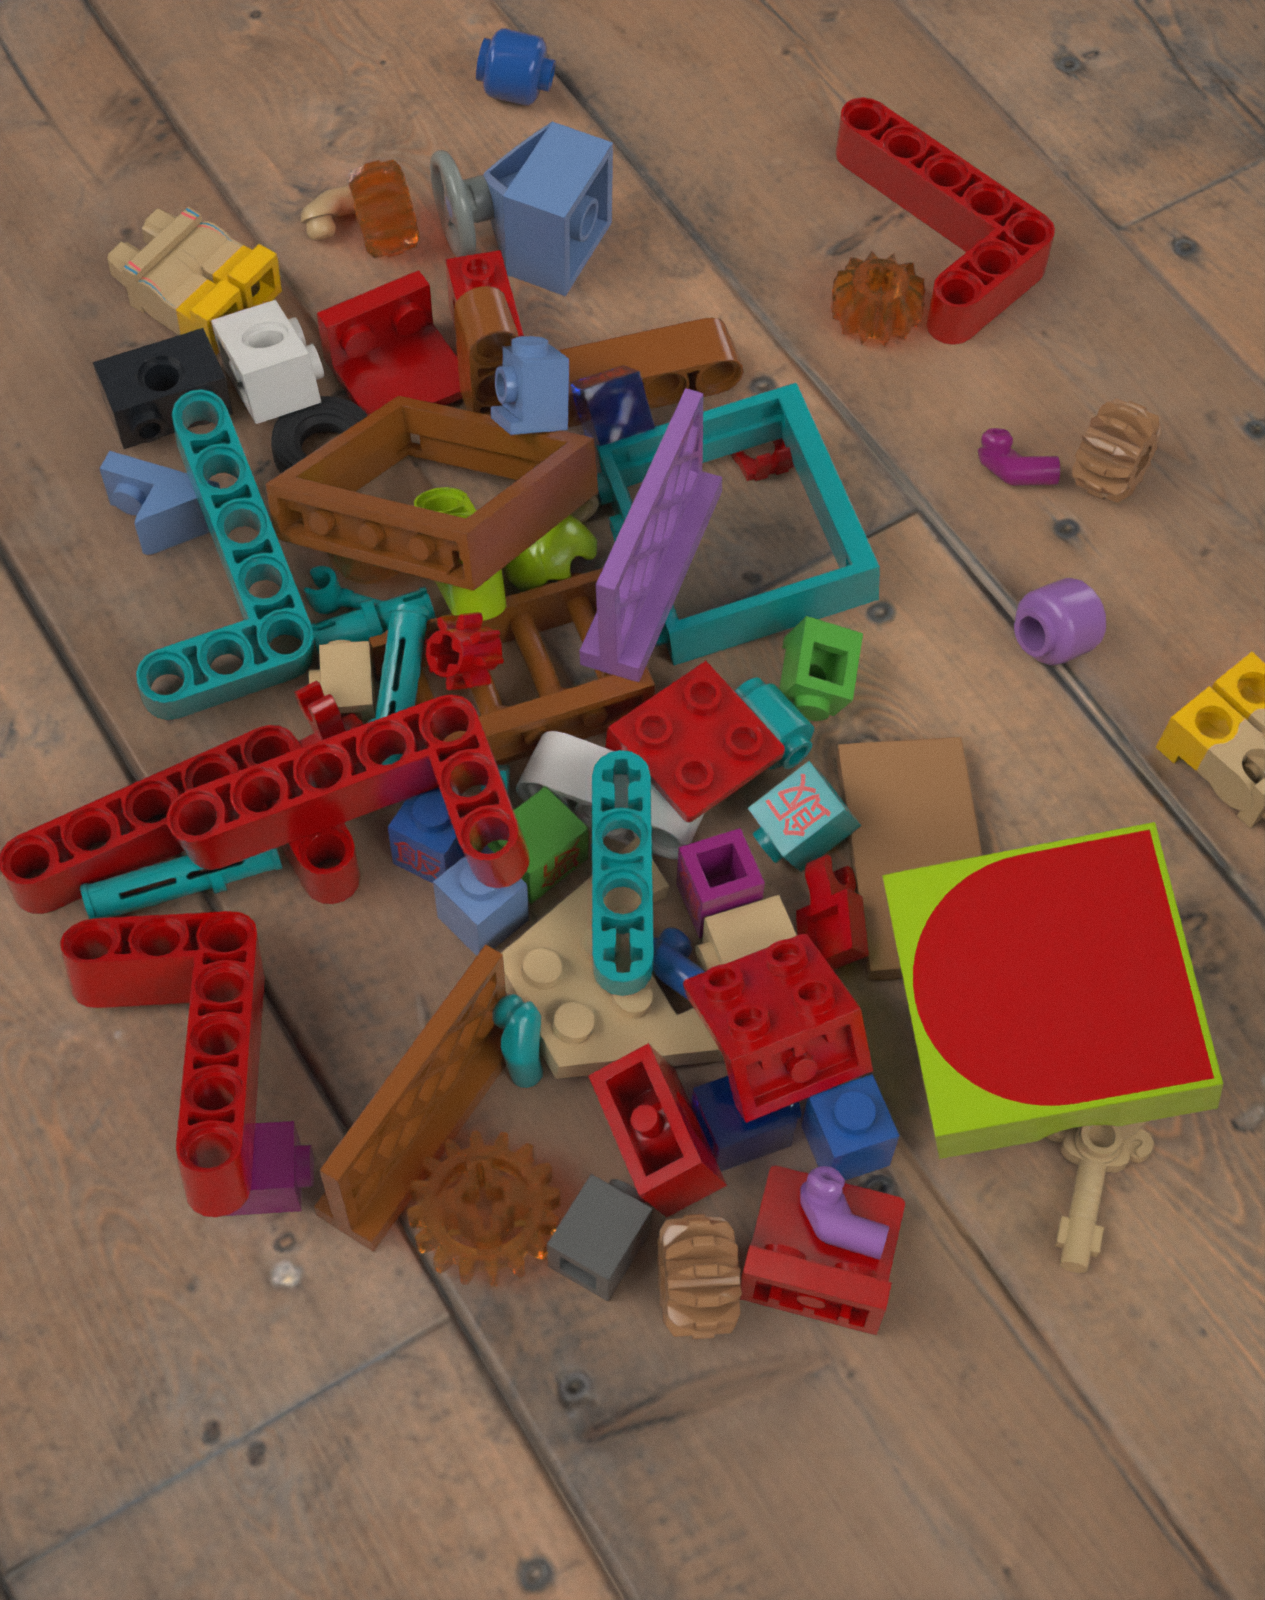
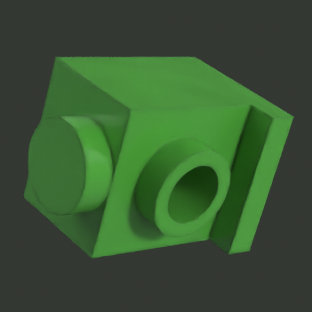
[779,616,863,721]

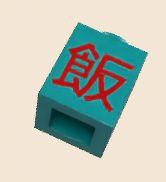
[748,761,862,872]

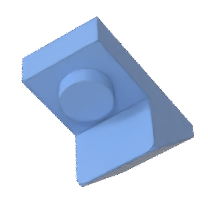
[99,451,220,555]

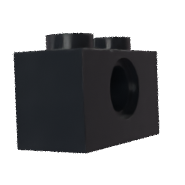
[92,328,233,449]

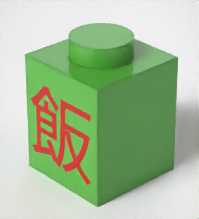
[488,786,589,904]

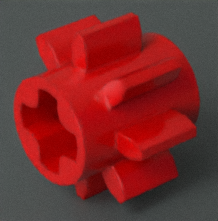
[425,612,504,691]

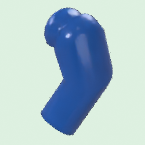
[653,927,706,1000]

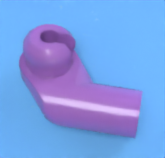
[800,1166,889,1260]

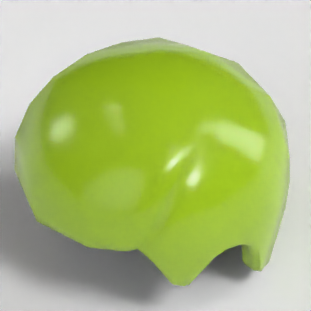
[502,515,597,592]

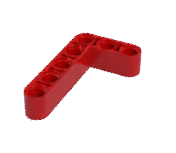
[836,97,1055,345]
[167,694,530,888]
[0,725,360,914]
[60,911,265,1218]

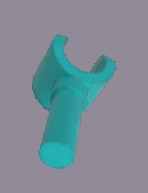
[303,566,382,614]

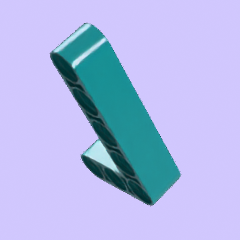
[136,389,314,720]

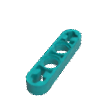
[592,750,654,996]

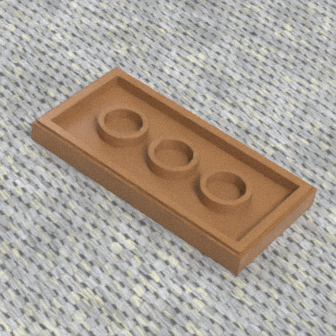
[836,737,982,981]

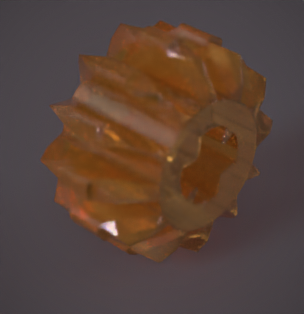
[347,159,420,258]
[831,250,926,347]

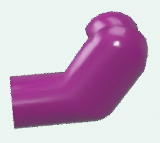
[978,428,1060,486]

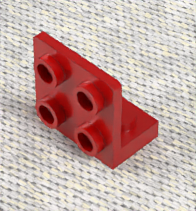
[317,270,463,416]
[605,660,785,823]
[683,934,873,1123]
[740,1165,905,1335]

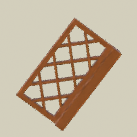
[314,944,506,1252]

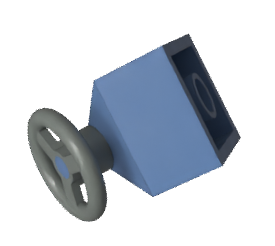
[430,121,613,296]

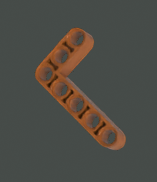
[454,286,744,428]

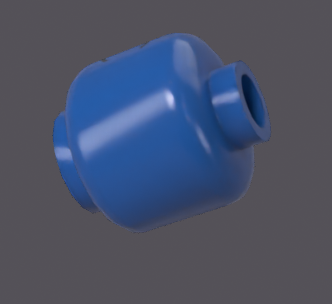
[476,28,556,106]

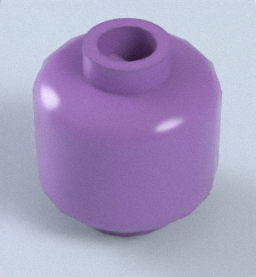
[1014,578,1106,665]

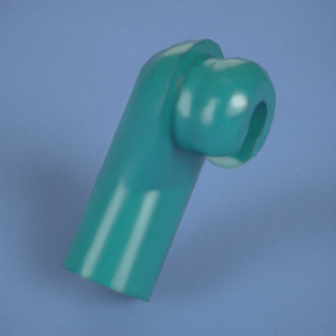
[492,994,543,1088]

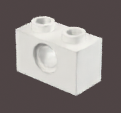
[211,300,324,424]

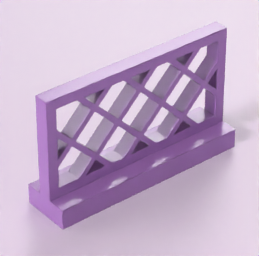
[579,388,722,682]

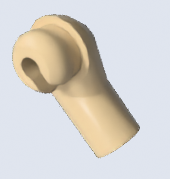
[301,182,371,240]

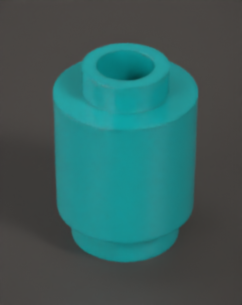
[734,677,814,770]

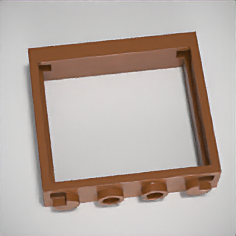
[265,396,598,591]

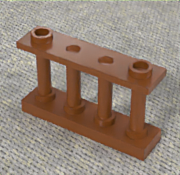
[369,568,655,765]

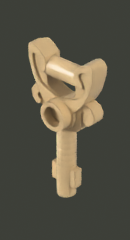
[1047,1121,1154,1273]

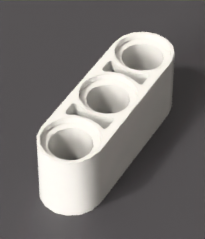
[516,731,704,859]

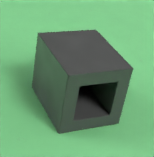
[547,1174,652,1301]

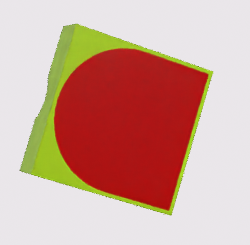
[882,822,1223,1159]

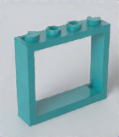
[596,382,880,666]

